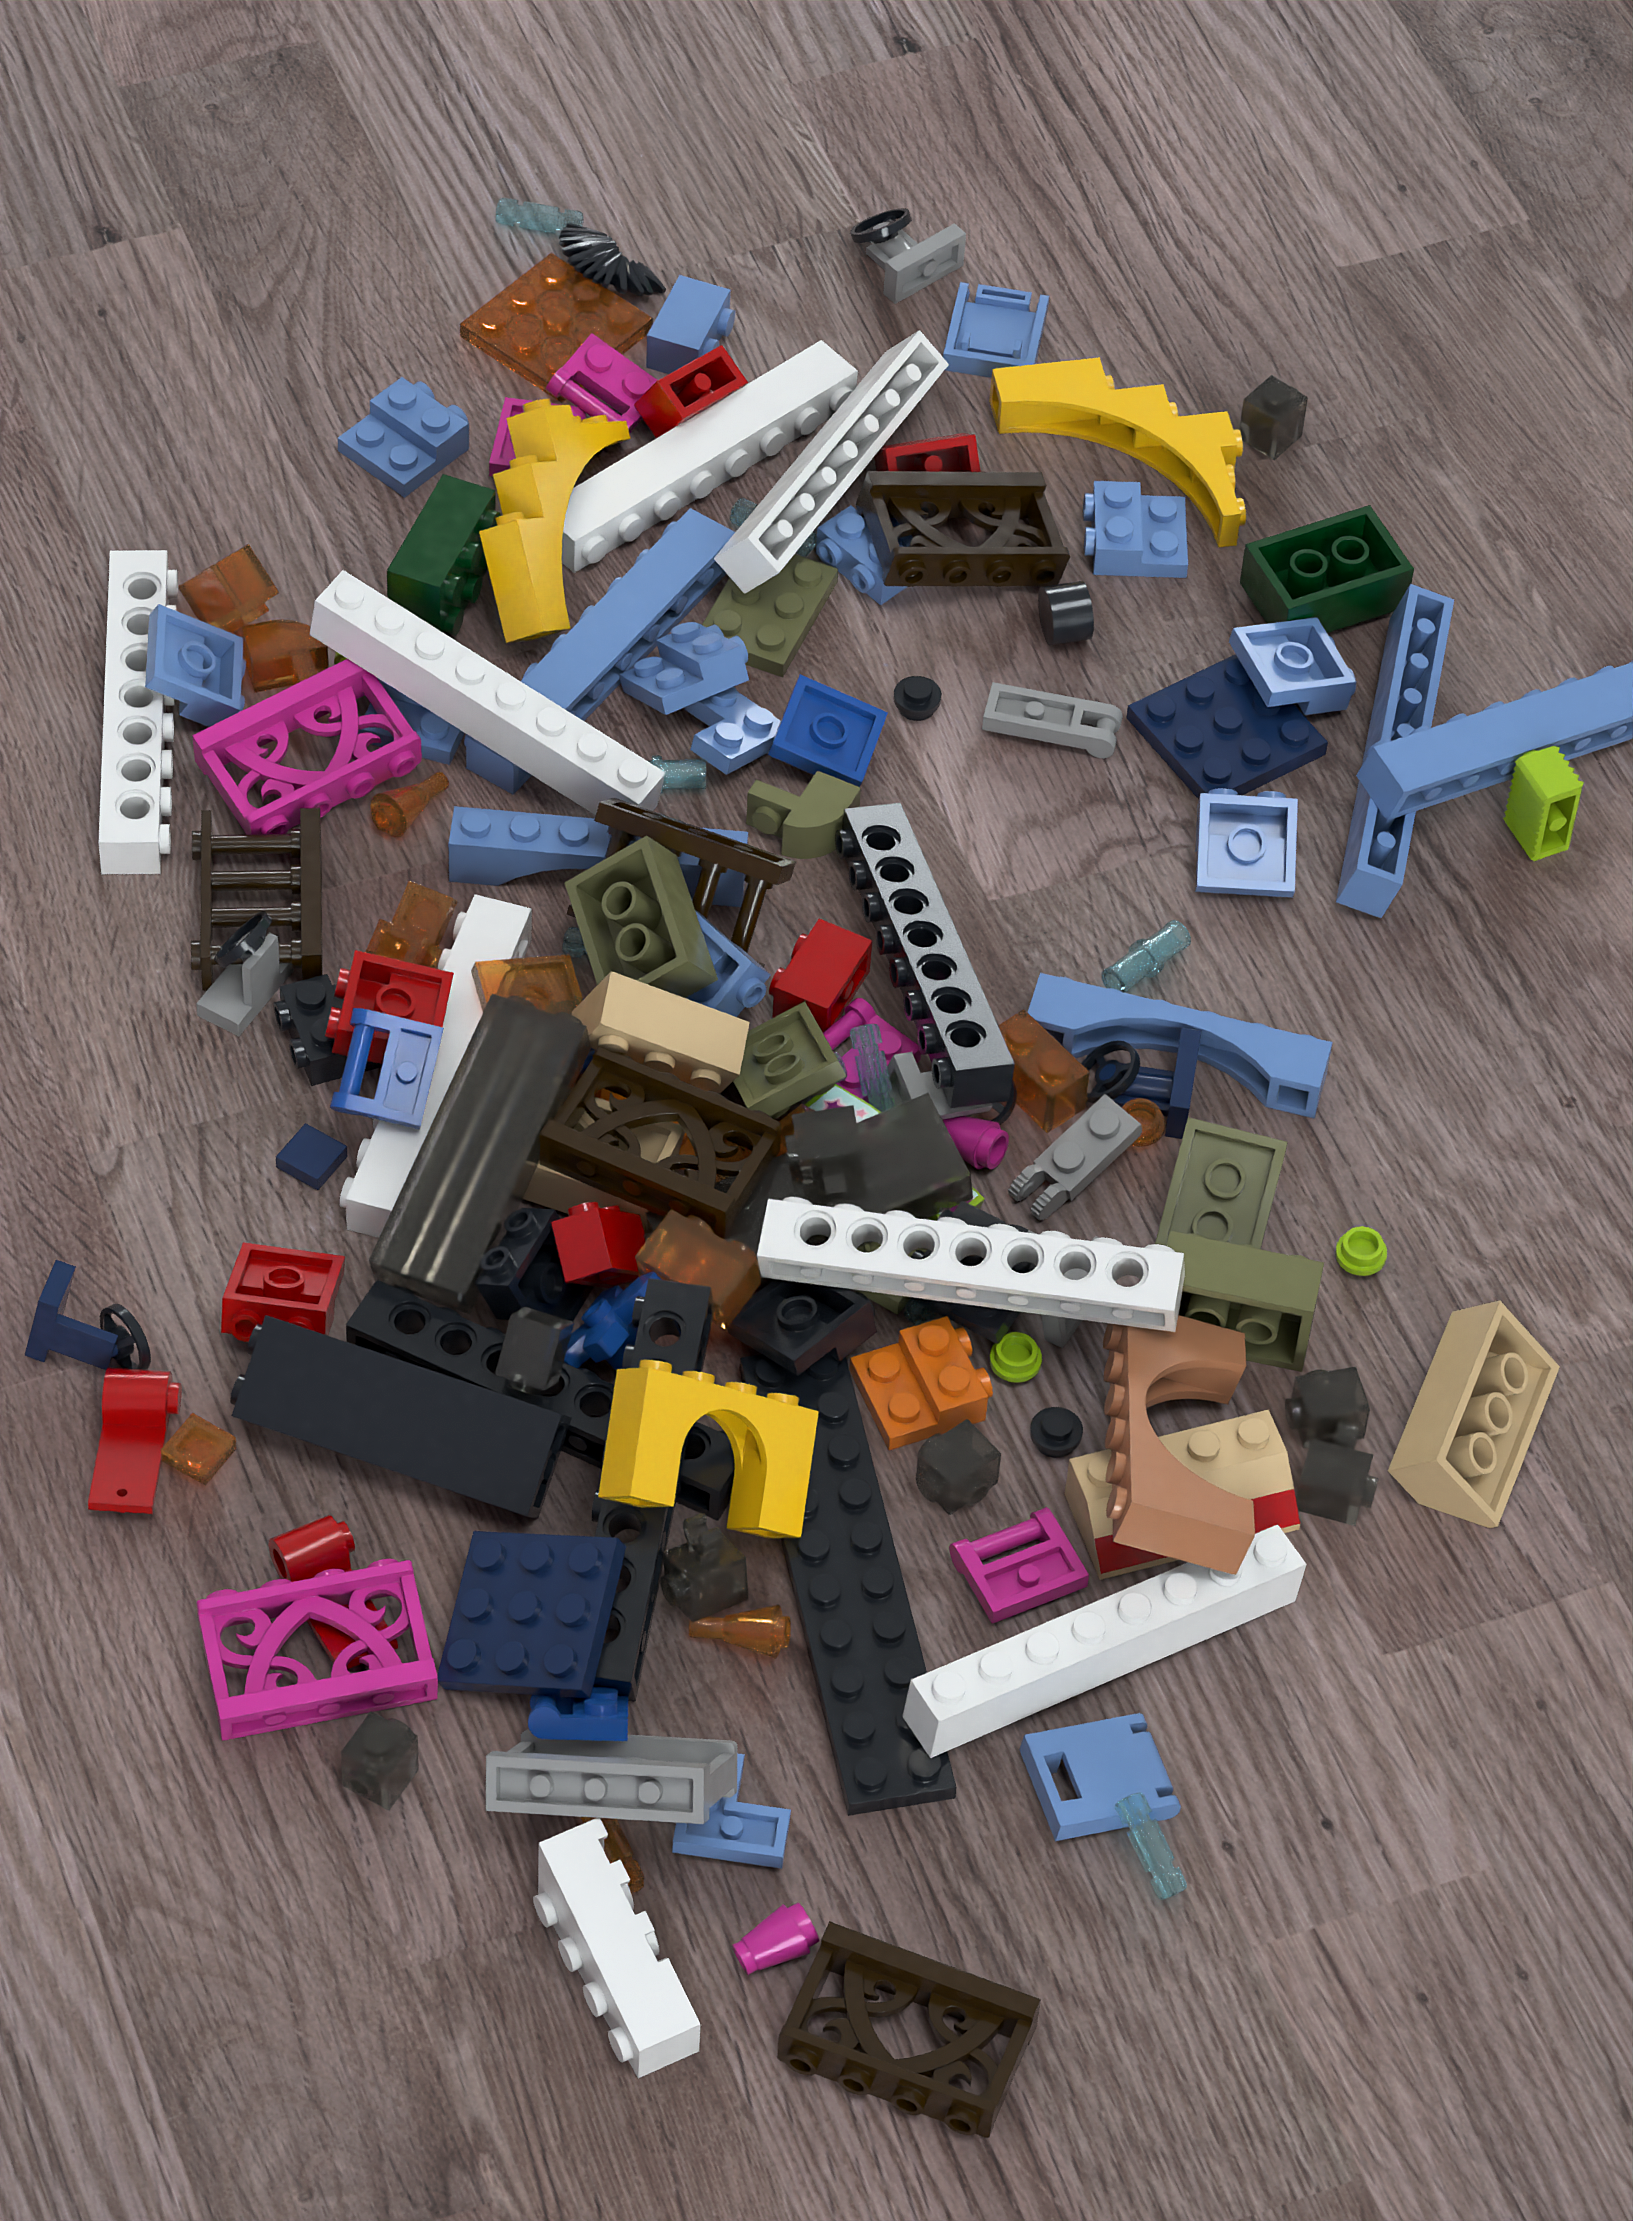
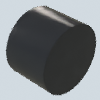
[1038,581,1094,645]

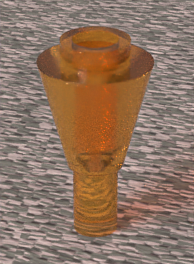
[370,772,449,837]
[689,1604,791,1659]

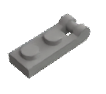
[982,682,1123,758]

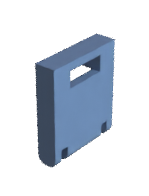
[943,282,1049,378]
[1019,1713,1181,1841]

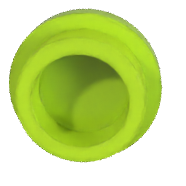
[1335,1226,1387,1276]
[990,1332,1042,1383]

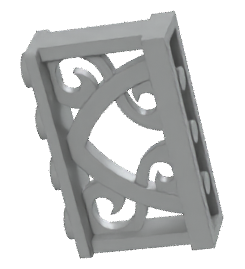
[486,1729,737,1824]

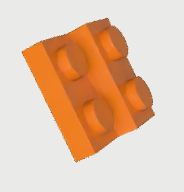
[849,1316,993,1450]

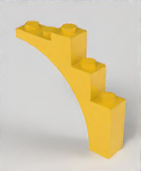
[989,357,1246,548]
[479,399,631,643]

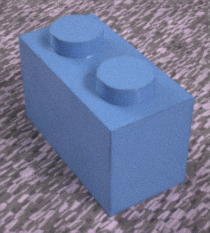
[646,275,735,374]

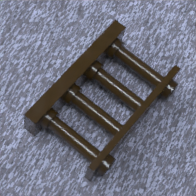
[566,798,796,968]
[191,808,323,991]

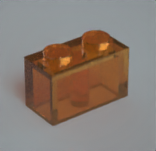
[178,544,279,633]
[998,1009,1090,1133]
[635,1209,761,1330]

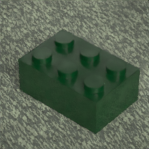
[387,474,501,637]
[1240,505,1414,633]

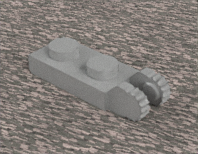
[1008,1094,1142,1221]

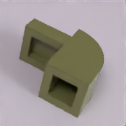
[746,771,861,859]

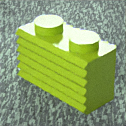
[1503,746,1584,861]

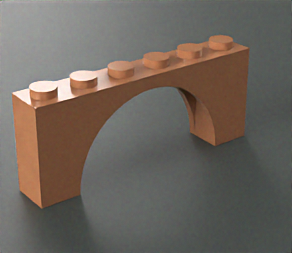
[1103,1315,1255,1575]

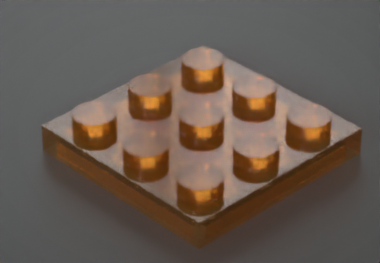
[460,253,653,403]

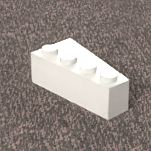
[533,1818,701,2078]

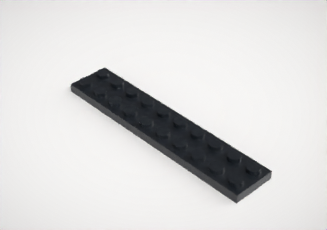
[739,1354,957,1816]

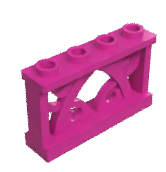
[192,659,422,835]
[196,1559,438,1741]

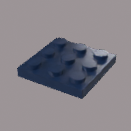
[1126,654,1328,799]
[437,1531,626,1698]

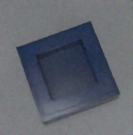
[276,1123,348,1190]

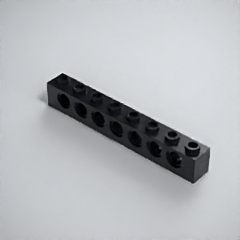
[835,803,1015,1108]
[592,1278,715,1702]
[346,1280,735,1521]

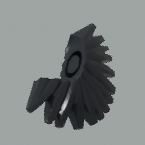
[559,223,666,296]

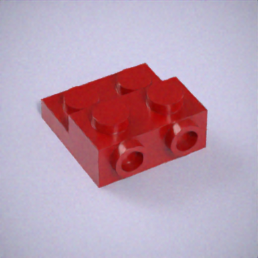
[325,950,454,1064]
[221,1242,345,1342]

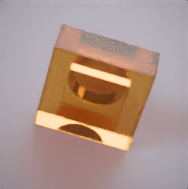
[161,1413,237,1486]

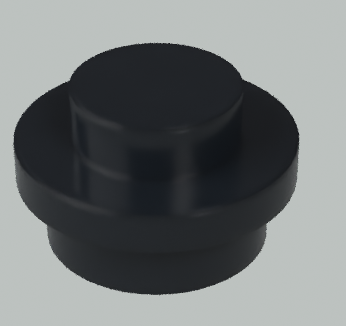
[893,676,942,721]
[1030,1407,1083,1458]

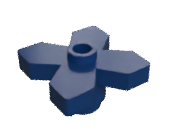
[551,1271,662,1370]

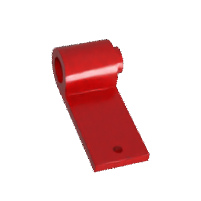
[88,1367,182,1514]
[268,1515,398,1669]

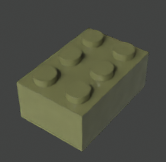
[565,836,718,998]
[1167,1231,1324,1372]

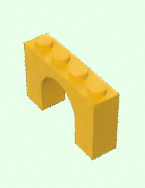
[598,1360,819,1538]

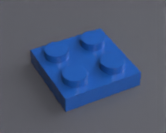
[768,674,888,787]

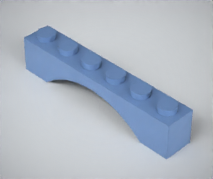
[448,806,748,907]
[1022,973,1333,1118]

